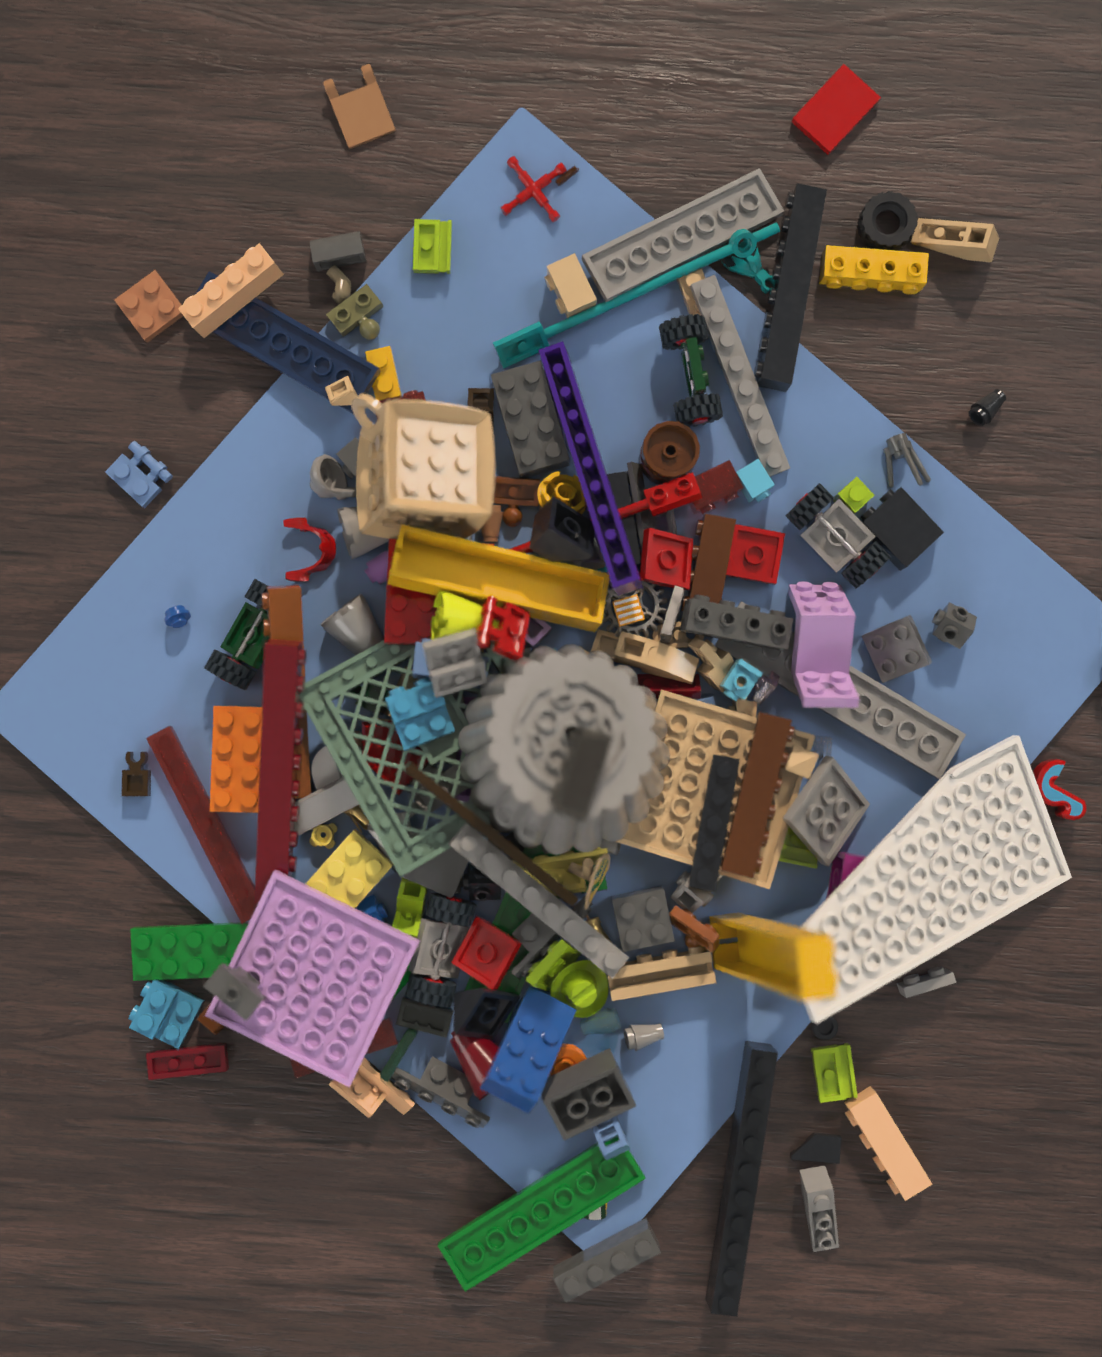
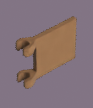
[323,64,396,149]

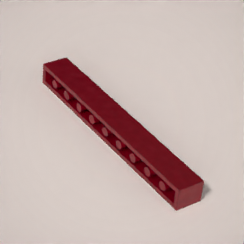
[255,639,307,904]

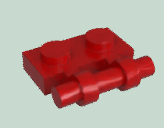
[476,596,530,662]

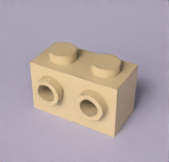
[544,253,597,318]

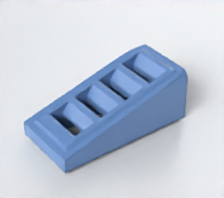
[592,1116,631,1160]

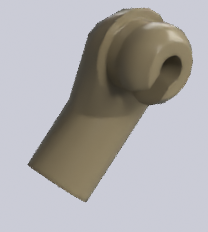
[327,265,351,304]

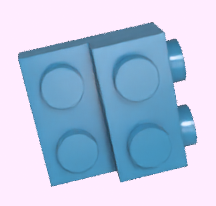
[385,677,455,751]
[128,980,205,1049]

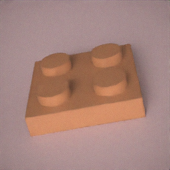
[115,270,183,343]

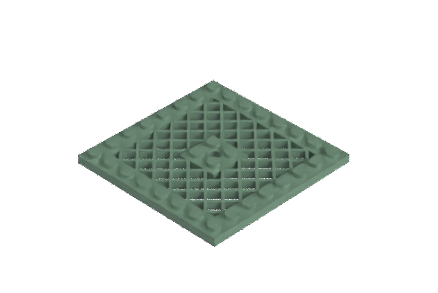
[300,640,571,877]

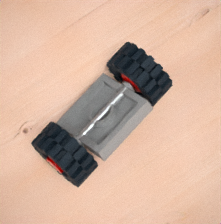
[785,483,891,589]
[405,893,477,1007]

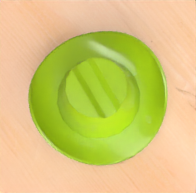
[550,960,609,1018]

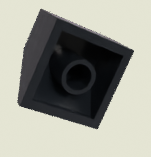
[530,496,595,562]

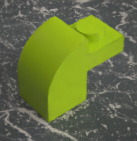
[392,877,427,939]

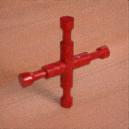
[500,156,567,222]

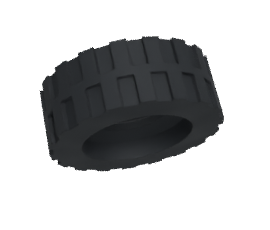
[857,191,918,251]

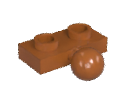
[493,476,540,527]
[669,905,719,953]

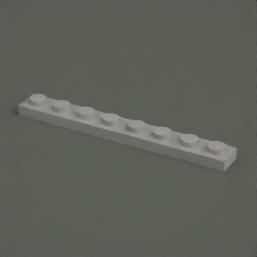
[690,275,790,477]
[448,822,629,979]

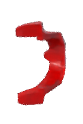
[283,517,336,582]

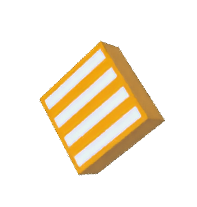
[612,594,645,627]

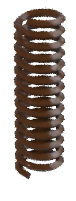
[555,166,579,186]

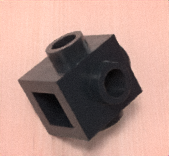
[463,863,501,901]

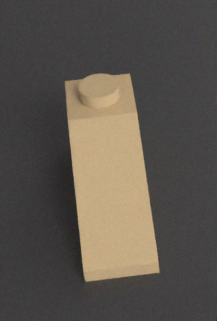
[911,218,999,262]

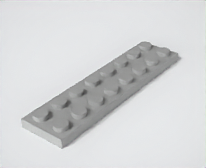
[581,168,784,302]

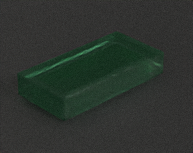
[380,1028,418,1082]

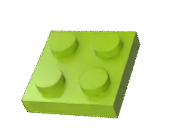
[526,939,582,991]

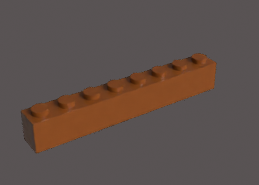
[262,585,311,799]

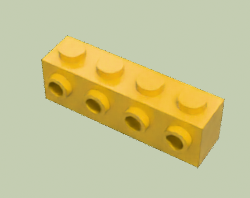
[819,245,929,294]

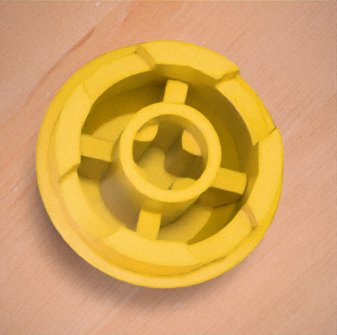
[537,471,587,514]

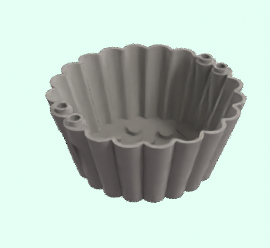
[458,644,670,855]

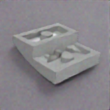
[422,628,488,697]

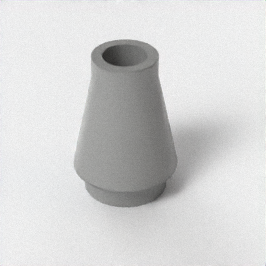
[624,1023,664,1051]

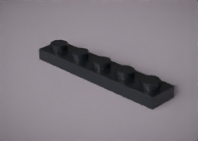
[689,754,740,892]

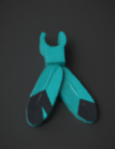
[722,245,776,294]

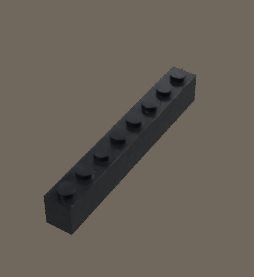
[754,183,827,392]

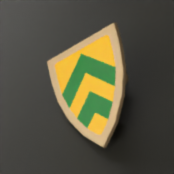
[568,853,610,910]

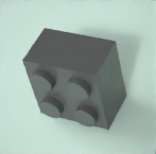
[611,886,675,952]

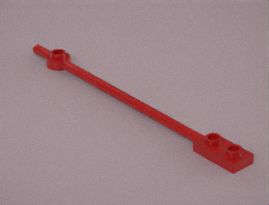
[508,472,702,554]

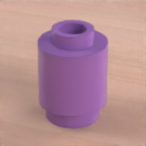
[364,550,388,585]

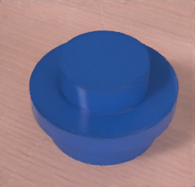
[164,605,191,628]

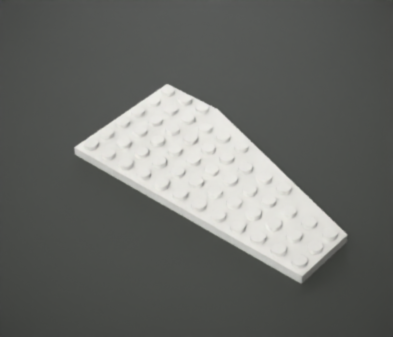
[800,735,1072,1024]

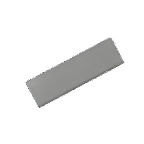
[294,777,359,836]

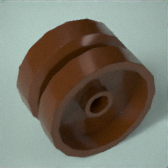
[639,421,700,485]

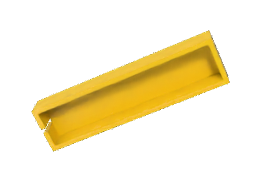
[387,524,610,632]
[709,913,838,1001]

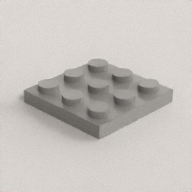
[782,755,870,867]

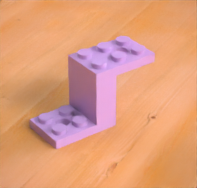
[788,582,859,708]

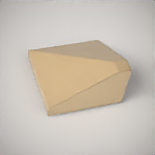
[325,376,358,406]
[785,744,819,779]

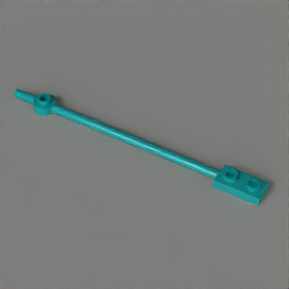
[493,223,780,368]

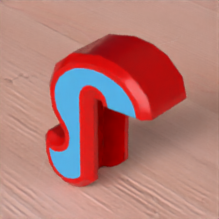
[1033,759,1087,820]

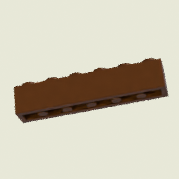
[720,712,795,879]

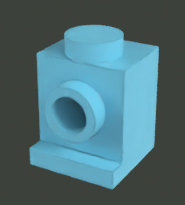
[719,659,763,701]

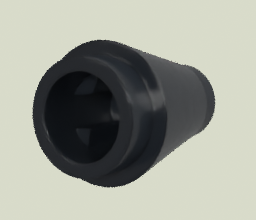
[969,389,1006,426]

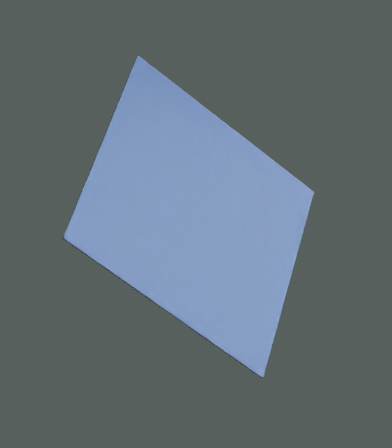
[0,108,1102,1250]

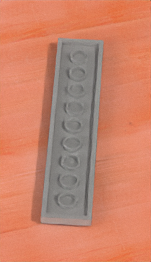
[715,601,966,779]

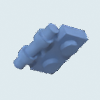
[105,441,173,508]

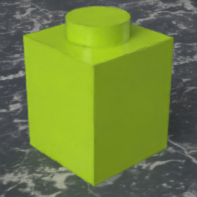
[833,477,875,514]

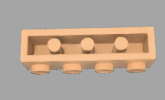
[178,243,284,338]

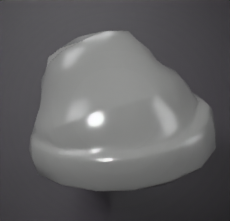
[310,454,356,500]

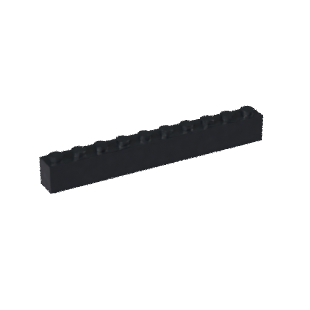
[705,1041,778,1317]

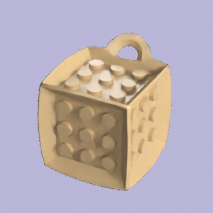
[352,394,495,539]

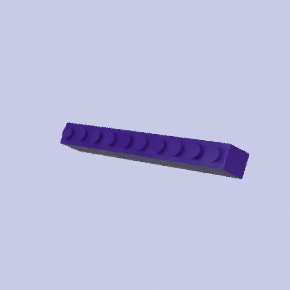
[539,341,643,596]

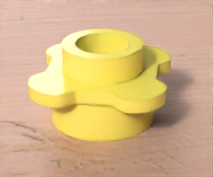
[309,823,337,849]

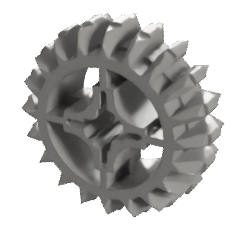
[602,571,667,638]

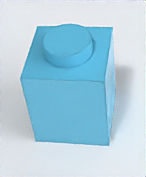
[733,459,775,503]

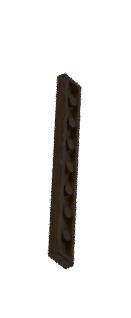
[403,761,579,907]

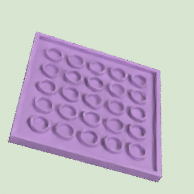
[205,870,420,1087]

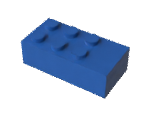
[480,985,576,1113]

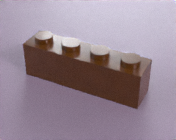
[681,513,736,611]

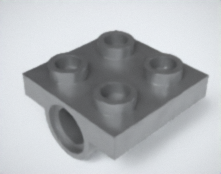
[862,615,932,683]

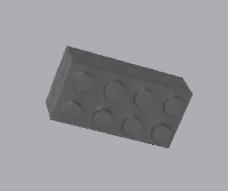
[491,360,570,478]

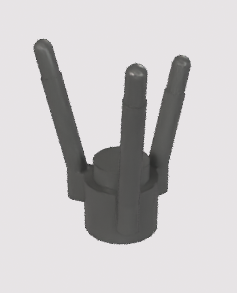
[883,433,931,488]

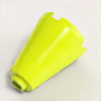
[431,591,499,640]

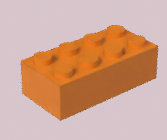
[210,706,262,813]

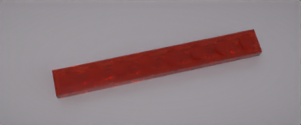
[146,726,258,924]

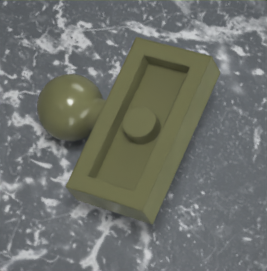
[326,284,384,340]

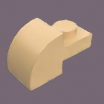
[688,638,734,692]

